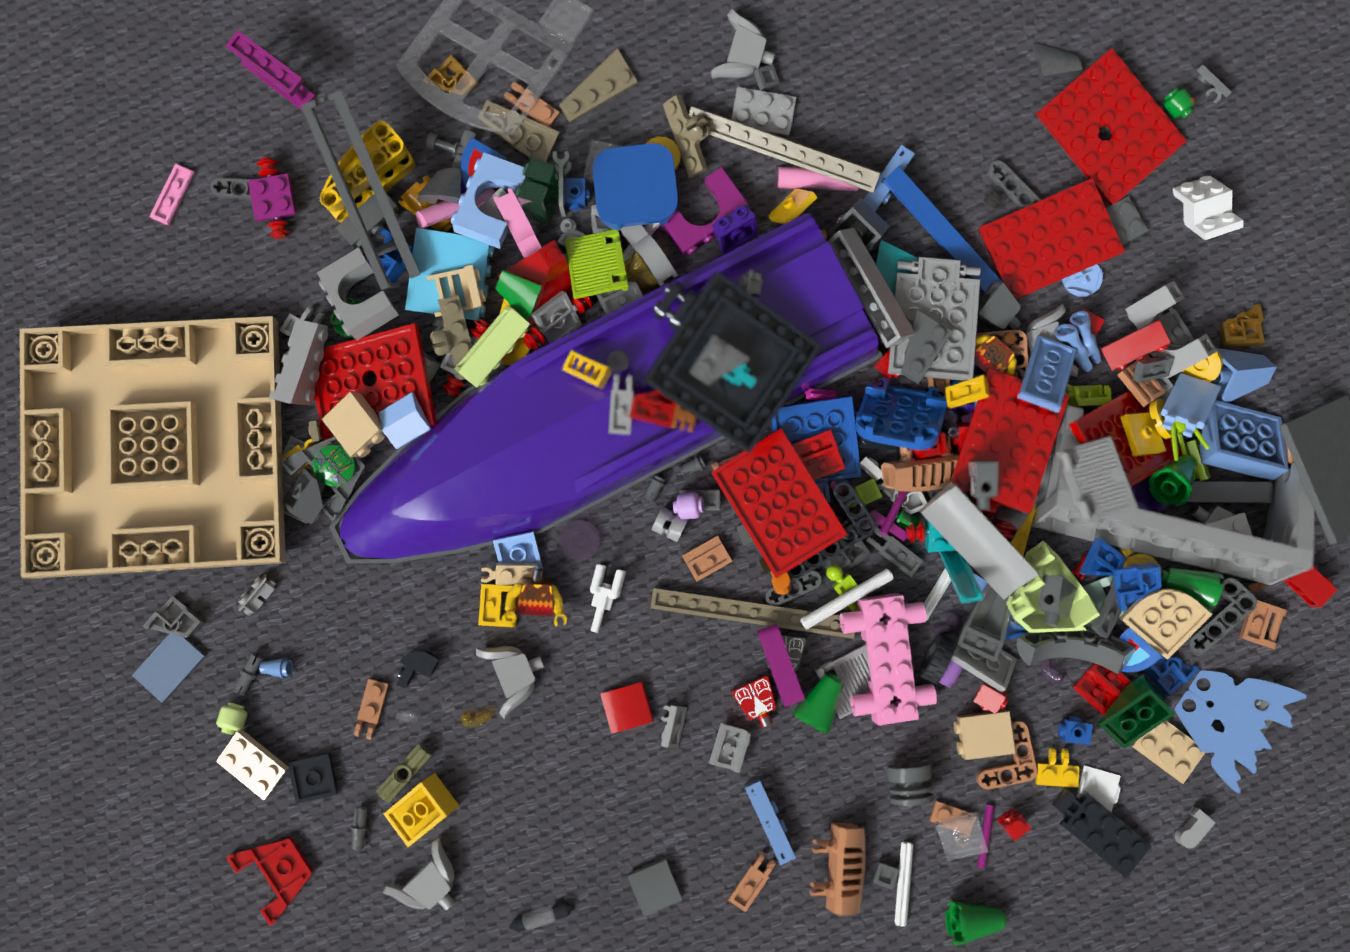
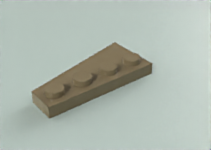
[559,49,638,123]
[478,100,560,170]

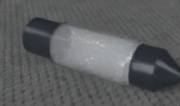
[509,902,573,932]

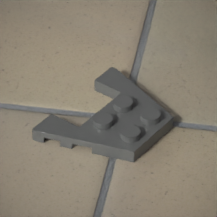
[279,436,367,522]

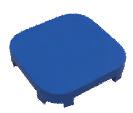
[593,144,678,230]
[856,378,947,450]

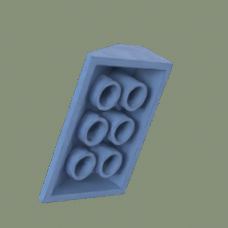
[1199,400,1289,481]

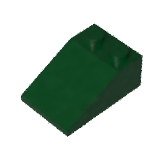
[1098,675,1175,749]

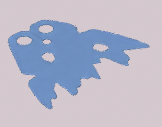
[1175,670,1306,793]

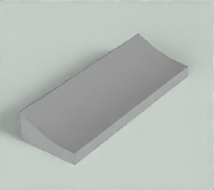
[920,482,1039,600]

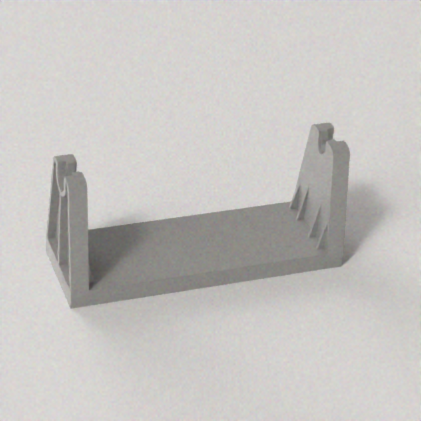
[1031,405,1314,585]

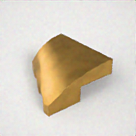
[423,55,480,97]
[1220,304,1265,347]

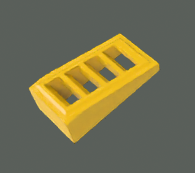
[562,350,612,389]

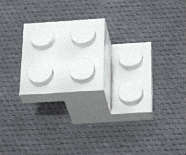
[1173,176,1243,240]

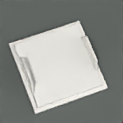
[1076,765,1121,812]

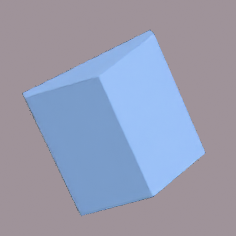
[379,393,431,449]
[493,531,542,568]

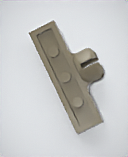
[663,95,710,178]
[430,295,472,380]

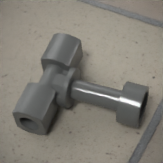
[426,130,478,173]

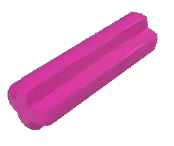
[804,388,838,401]

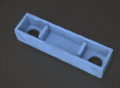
[864,145,915,212]
[744,778,796,865]

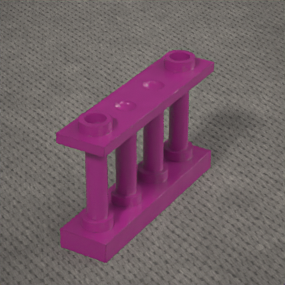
[225,30,316,111]

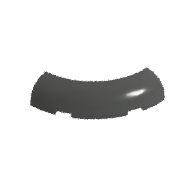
[1017,628,1136,674]

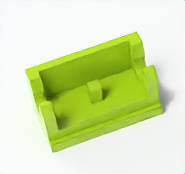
[1065,385,1112,408]

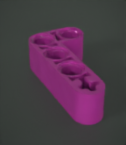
[757,623,805,707]

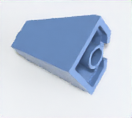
[1212,348,1277,403]

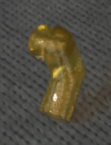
[460,710,492,727]

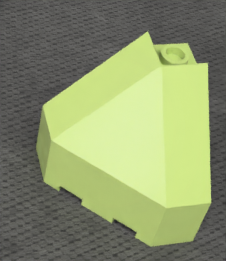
[1006,541,1100,633]

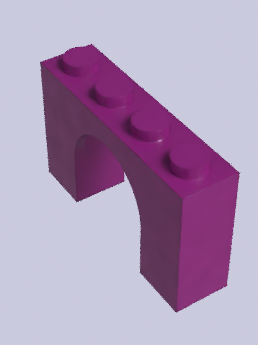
[661,167,749,256]

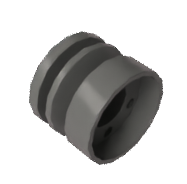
[887,761,935,806]

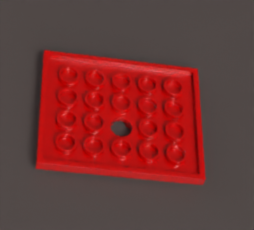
[1035,48,1187,206]
[314,323,437,441]

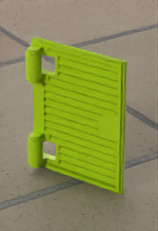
[565,230,629,299]

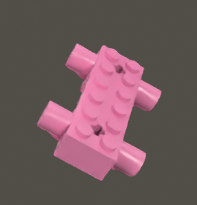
[839,593,937,725]

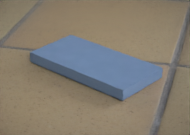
[1017,335,1077,413]

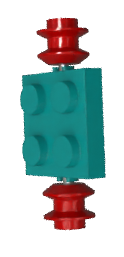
[906,521,957,552]

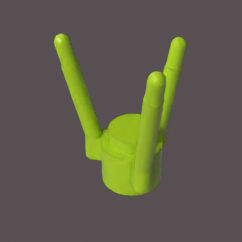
[1171,420,1210,461]

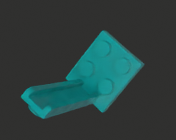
[925,518,982,603]

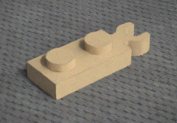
[481,563,537,585]

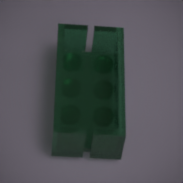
[516,158,559,226]

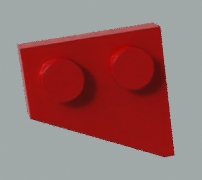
[628,390,676,428]

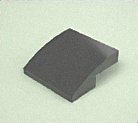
[627,858,682,916]

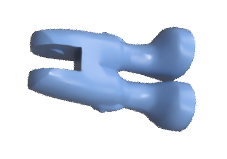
[1054,311,1102,372]

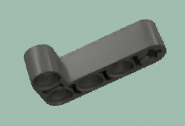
[1189,578,1257,656]

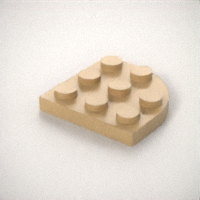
[1120,589,1212,660]

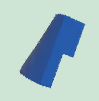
[378,229,413,284]
[1113,562,1161,611]
[1144,655,1199,697]

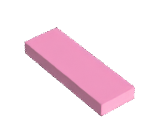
[149,163,195,226]

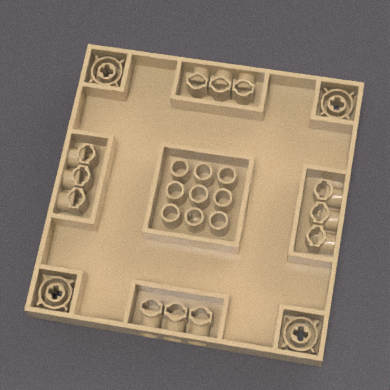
[20,316,286,579]

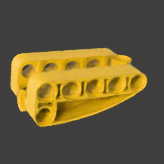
[320,121,415,222]

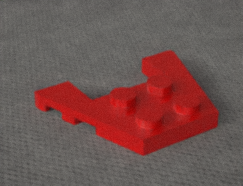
[226,837,314,926]

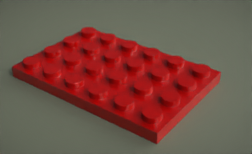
[978,178,1125,299]
[950,368,1069,514]
[1068,390,1183,488]
[711,429,848,578]

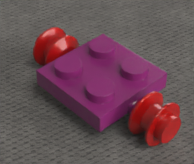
[248,157,297,239]

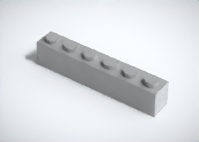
[827,228,915,348]

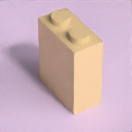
[322,392,385,458]
[954,710,1015,760]

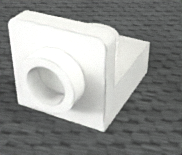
[860,457,883,481]

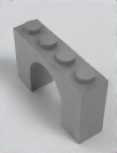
[317,247,399,340]
[1125,281,1217,379]

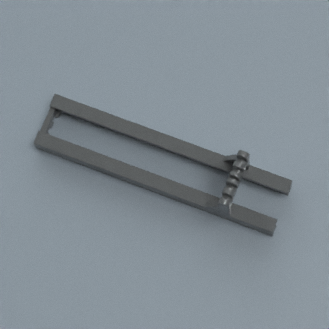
[300,90,420,290]

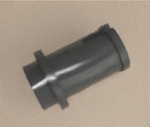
[678,456,706,478]
[643,475,665,502]

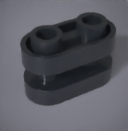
[653,281,699,330]

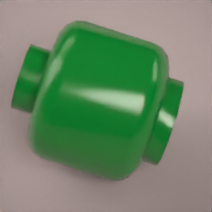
[1164,88,1195,119]

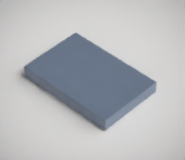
[132,633,206,703]

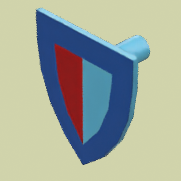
[461,138,507,188]
[1119,627,1162,672]

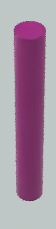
[880,491,908,536]
[977,804,994,868]

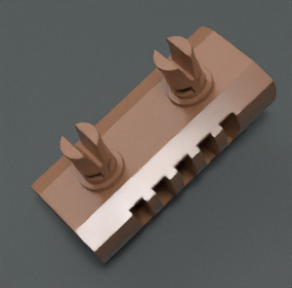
[881,434,960,492]
[809,822,866,916]

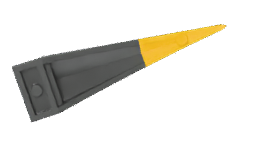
[956,504,1036,662]

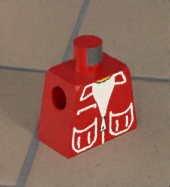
[731,675,776,728]

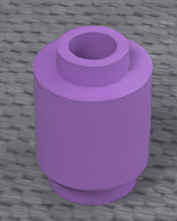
[939,660,963,688]

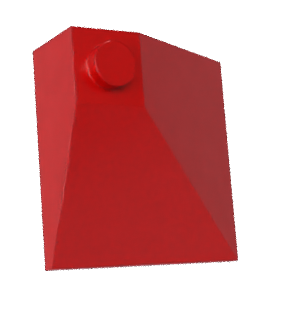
[498,240,573,327]

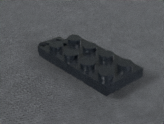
[1052,788,1152,878]

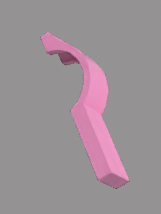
[492,187,541,258]

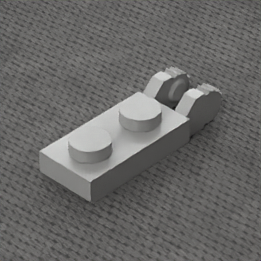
[609,374,633,435]

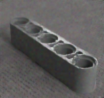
[1185,482,1273,503]

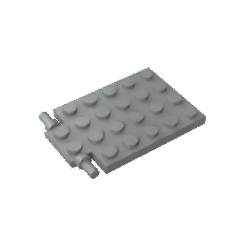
[888,257,981,381]

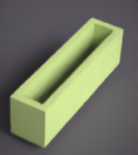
[454,306,530,387]

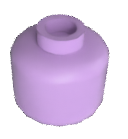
[673,492,704,519]

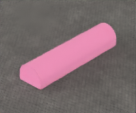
[778,167,858,191]
[415,188,495,229]

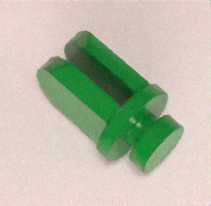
[893,509,921,532]

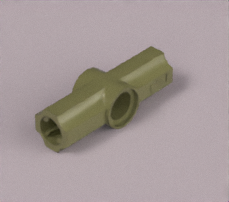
[376,743,432,803]

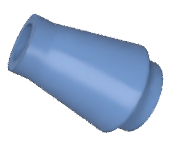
[260,658,293,678]

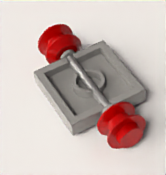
[523,291,592,350]
[440,319,491,397]

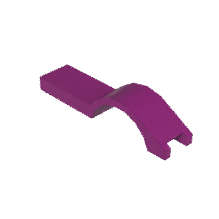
[829,481,907,541]

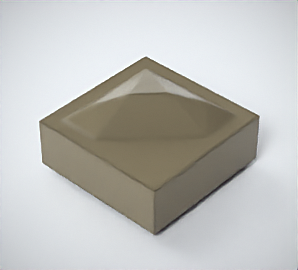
[308,420,323,444]

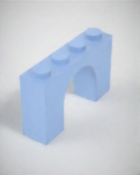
[451,153,530,249]

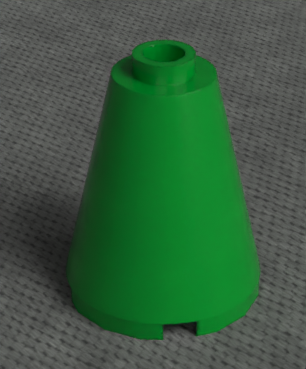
[1149,455,1197,506]
[1161,567,1224,613]
[793,673,844,734]
[945,901,1007,946]

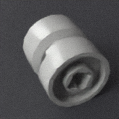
[651,507,688,542]

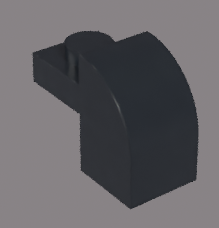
[396,650,441,688]

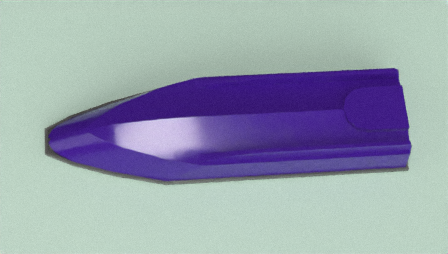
[329,214,883,564]

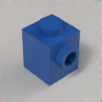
[564,178,590,210]
[1058,716,1093,745]

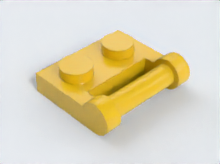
[478,584,516,627]

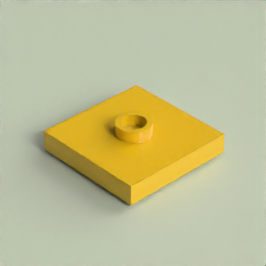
[768,189,817,224]
[1120,413,1166,456]

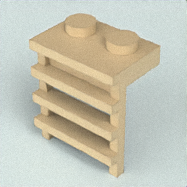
[426,265,486,317]

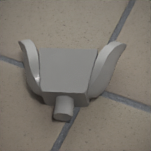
[711,9,775,79]
[1015,304,1078,377]
[476,646,544,720]
[383,838,455,910]

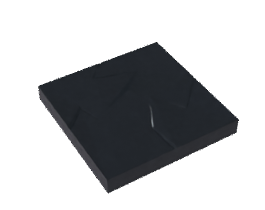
[642,271,822,453]

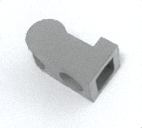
[1175,806,1215,848]

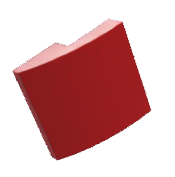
[792,430,845,481]
[1072,663,1132,715]
[600,681,654,734]

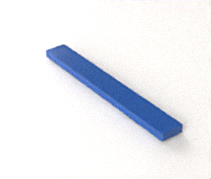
[883,166,1003,294]

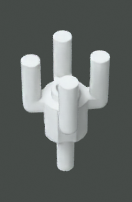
[590,564,626,633]

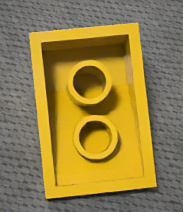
[384,773,459,847]

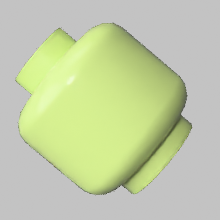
[216,703,247,735]

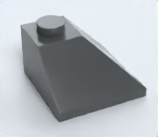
[283,467,323,524]

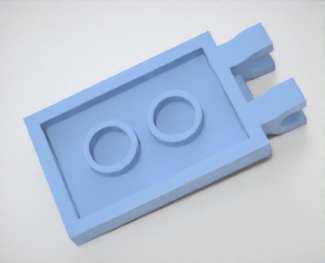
[1161,373,1221,437]

